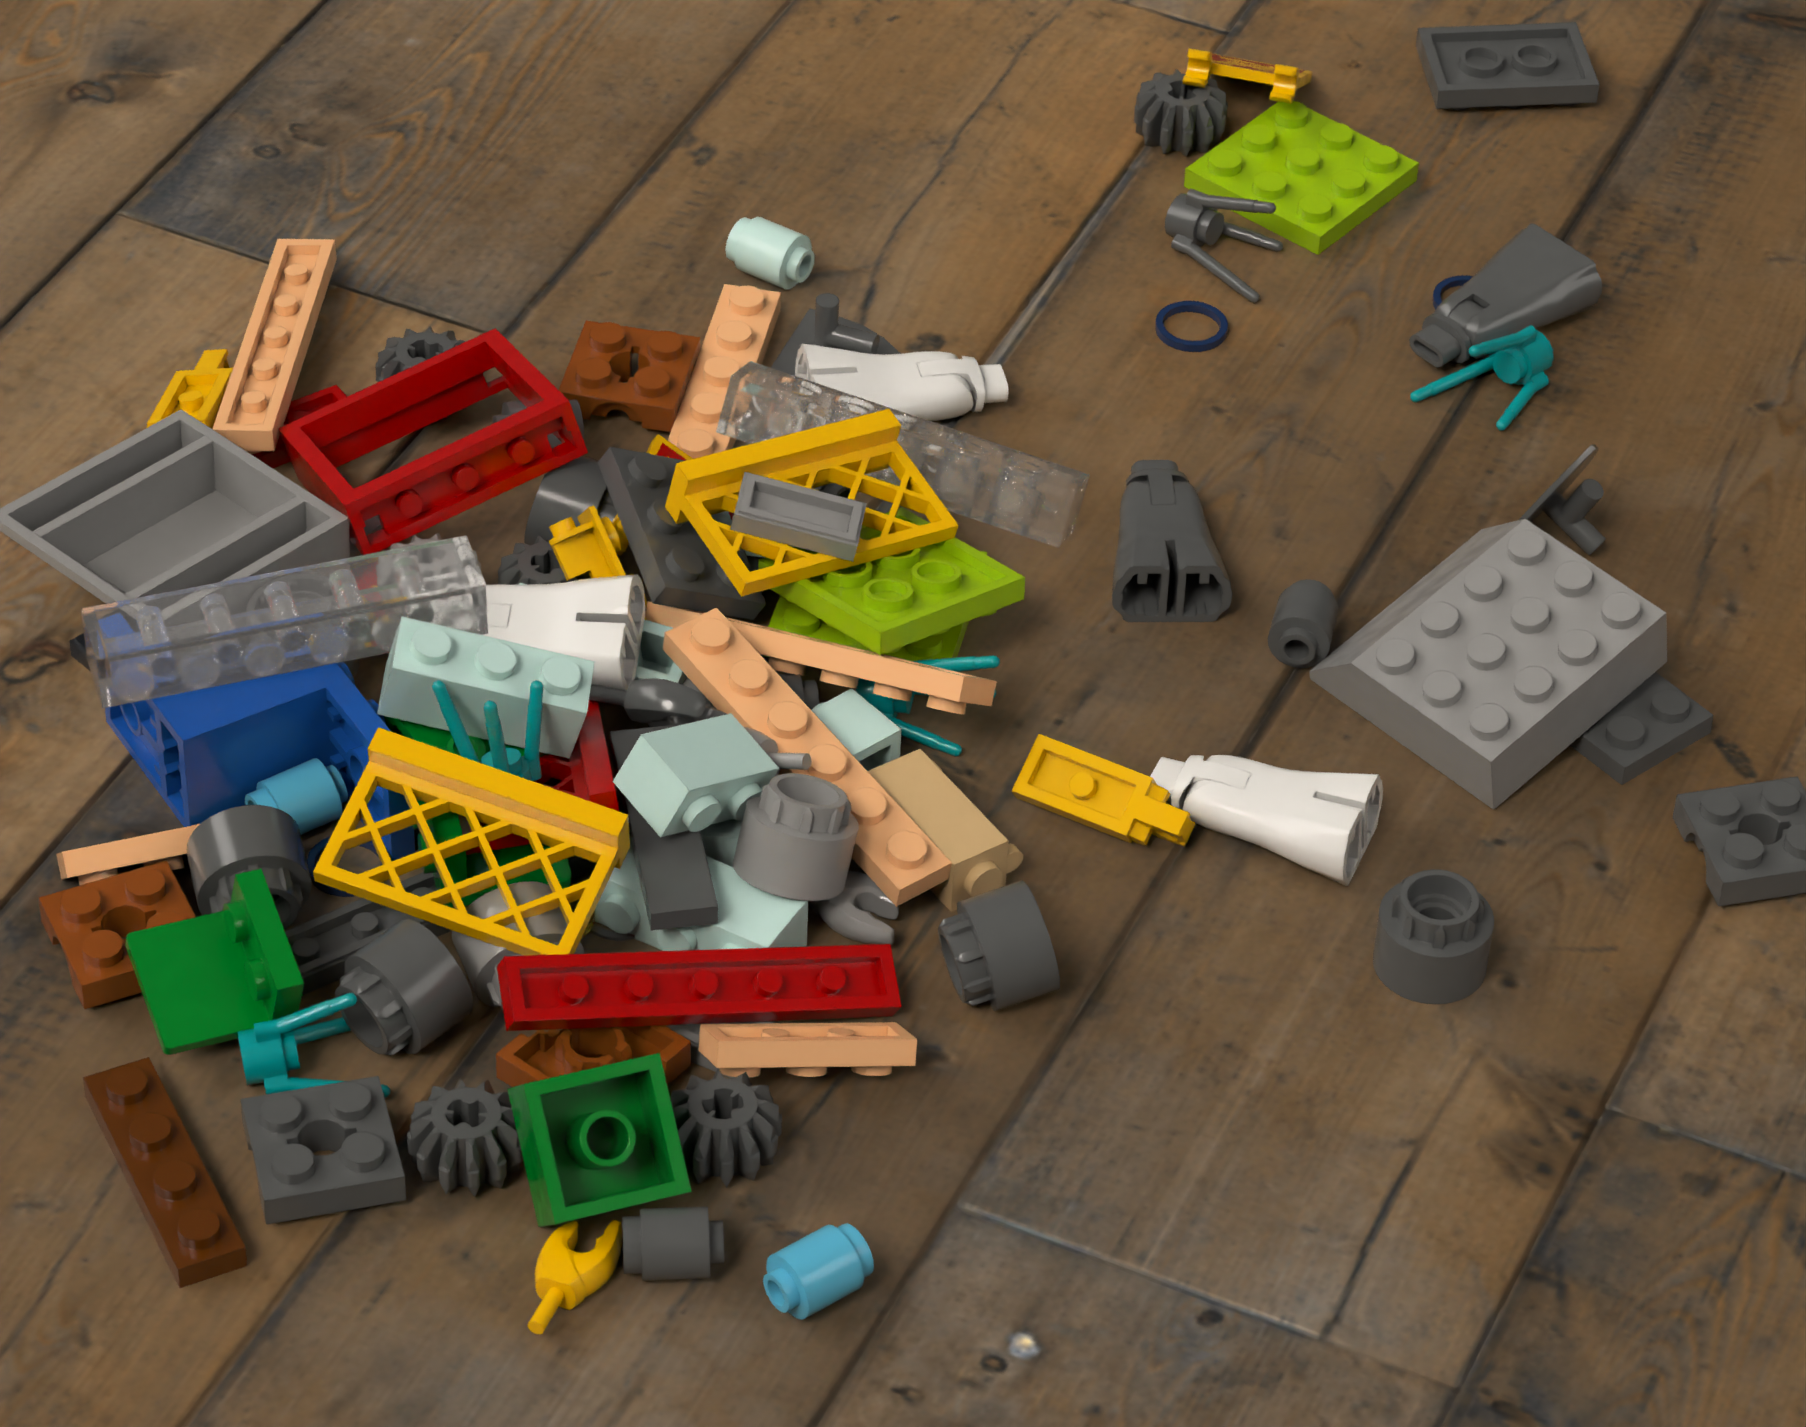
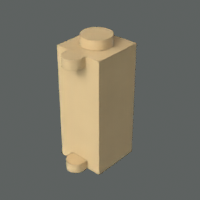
[868,749,1023,912]

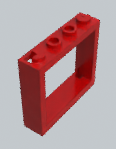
[278,328,588,558]

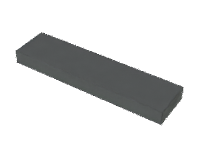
[610,725,718,931]

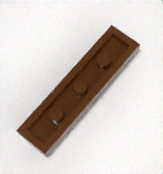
[83,1057,247,1288]

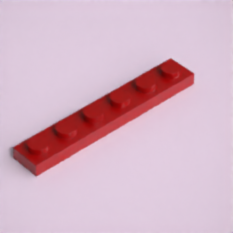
[497,944,902,1031]

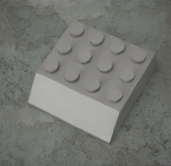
[0,409,351,653]
[1309,519,1667,810]

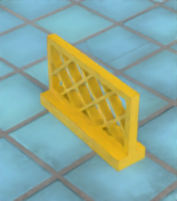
[665,409,959,597]
[313,727,630,956]

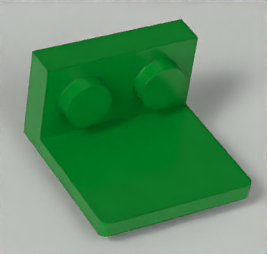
[125,868,304,1055]

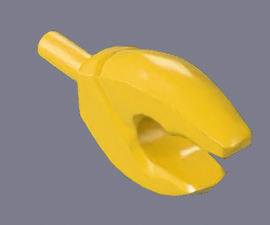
[527,1220,623,1335]

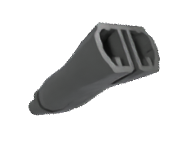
[1409,223,1602,367]
[1112,460,1232,622]

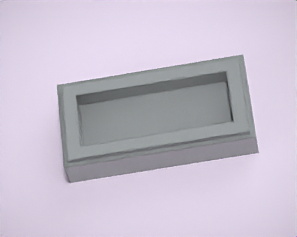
[730,472,867,562]

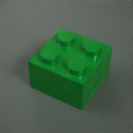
[507,1053,692,1227]

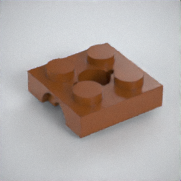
[559,320,700,432]
[39,860,196,1010]
[496,1025,691,1087]

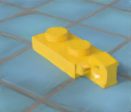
[147,349,233,429]
[1012,734,1195,847]

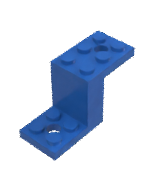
[97,618,415,861]

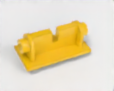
[548,505,647,620]

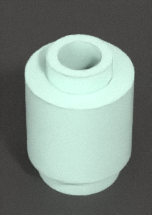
[726,217,815,290]

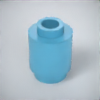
[245,758,348,835]
[763,1223,874,1319]

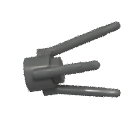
[1165,189,1283,303]

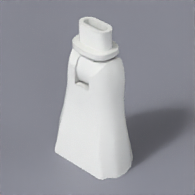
[795,343,1009,429]
[417,574,646,691]
[1150,755,1383,886]

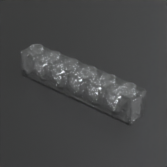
[716,361,1090,548]

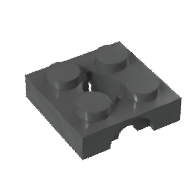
[1672,776,1806,906]
[241,1076,406,1224]

